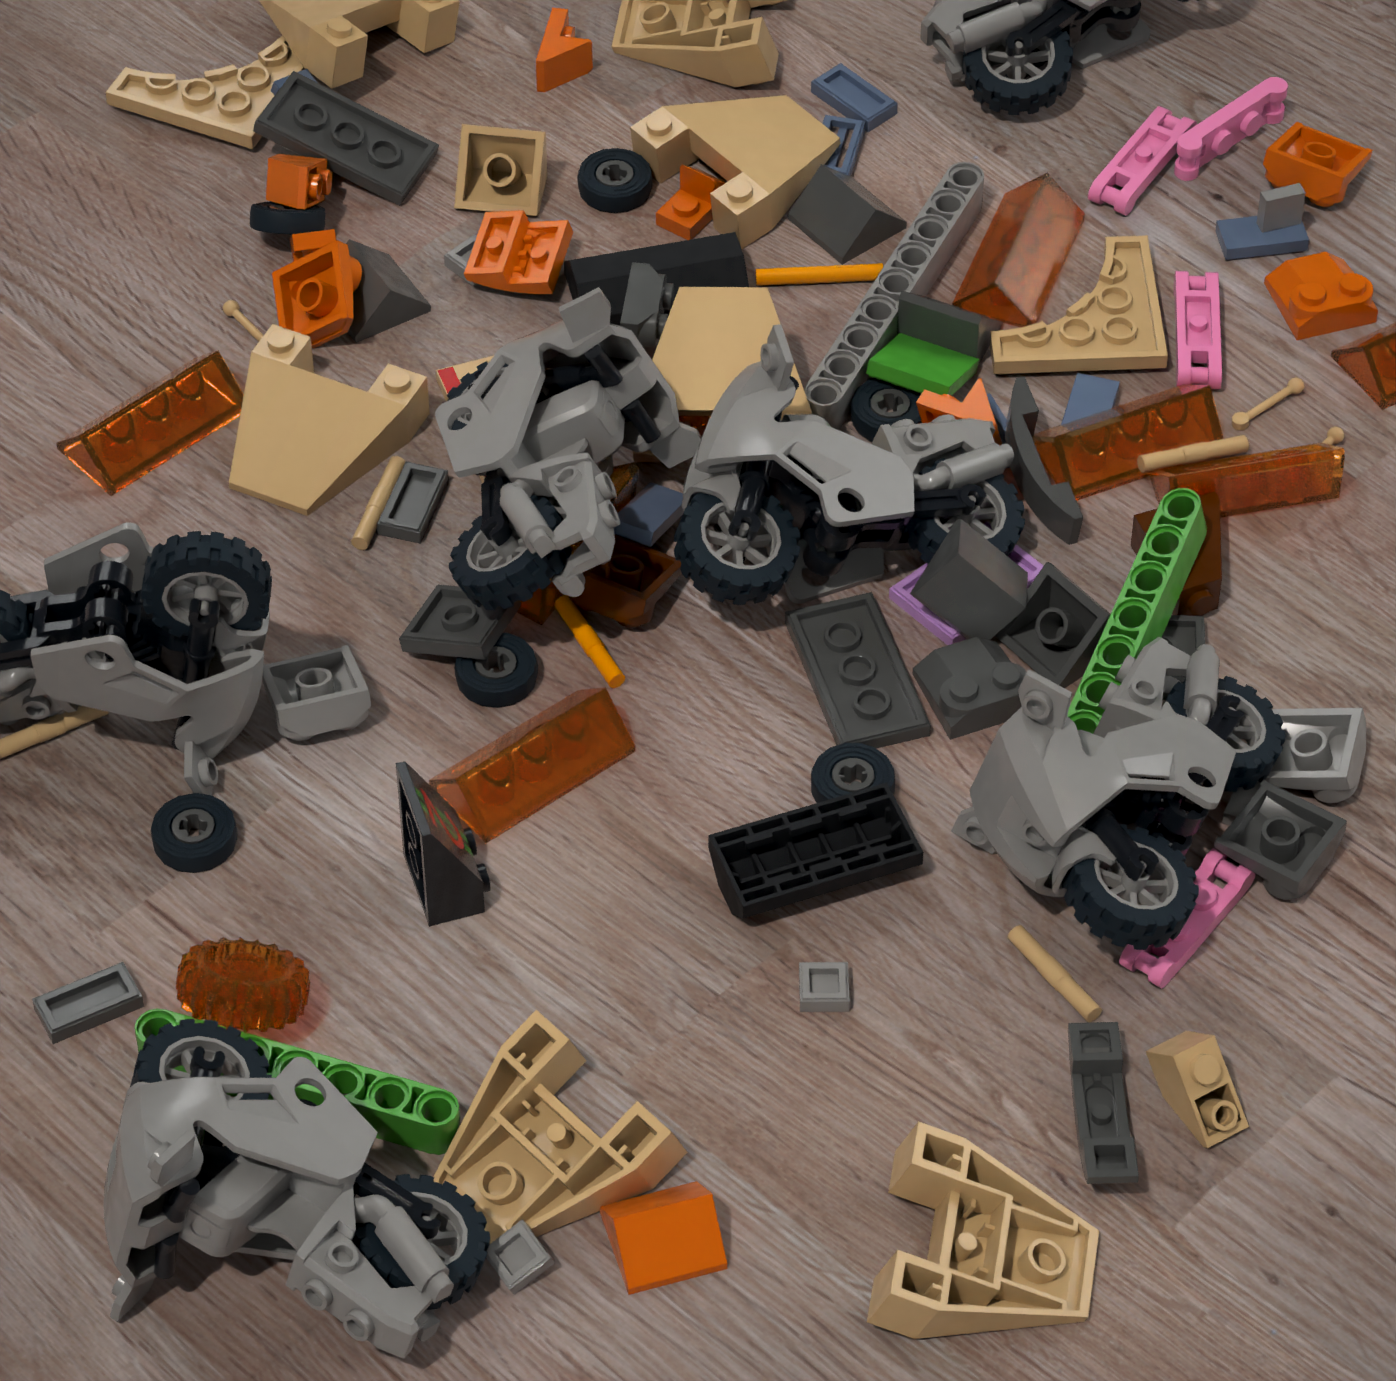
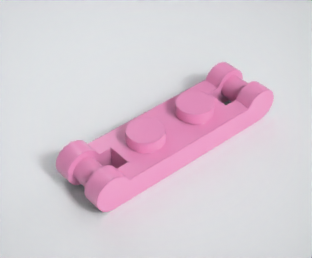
[1174,77,1288,181]
[1088,106,1197,216]
[1174,271,1222,390]
[1119,848,1256,989]

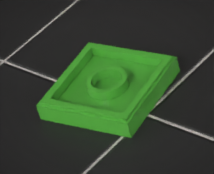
[866,333,980,396]

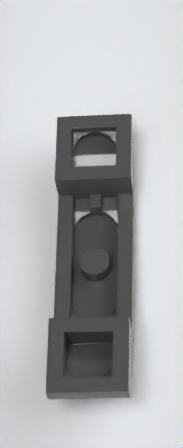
[1005,376,1083,545]
[1068,1022,1139,1184]

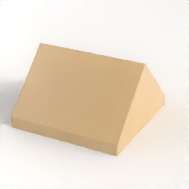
[454,124,547,216]

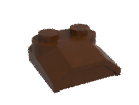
[568,534,682,628]

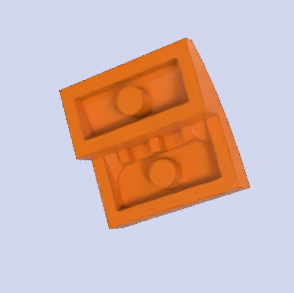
[464,210,573,294]

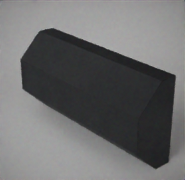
[564,232,749,326]
[708,782,924,918]

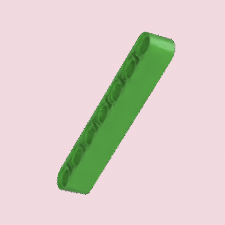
[1067,488,1207,734]
[134,1008,461,1155]

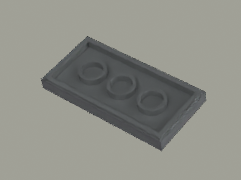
[253,71,439,206]
[785,592,931,749]

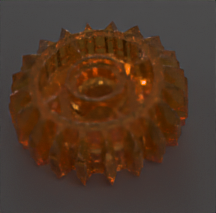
[175,937,311,1033]

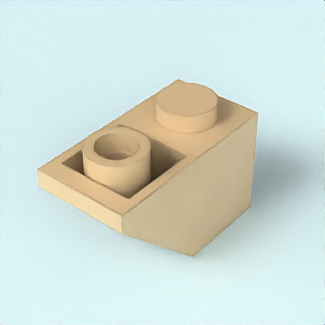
[1145,1031,1249,1148]

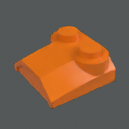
[1263,122,1373,207]
[272,240,362,348]
[1264,251,1378,340]

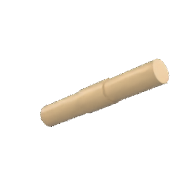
[1137,435,1249,473]
[351,456,406,550]
[0,705,109,759]
[1008,925,1102,1022]

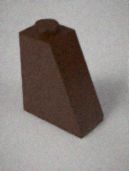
[1130,491,1222,616]

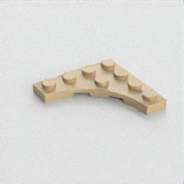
[106,35,305,149]
[989,235,1168,374]

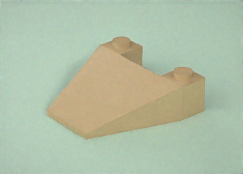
[259,0,460,89]
[611,0,788,88]
[630,95,841,249]
[633,287,812,462]
[229,324,430,516]
[434,1010,688,1245]
[867,1121,1099,1339]

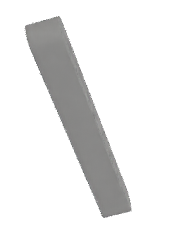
[804,162,984,430]

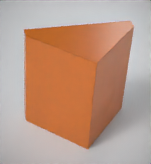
[599,1181,727,1295]

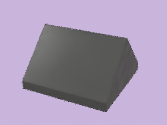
[788,164,907,265]
[346,239,431,343]
[897,291,1002,365]
[910,519,1028,640]
[995,562,1110,688]

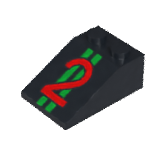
[396,761,491,927]

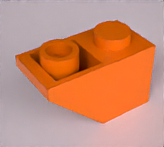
[266,154,332,210]

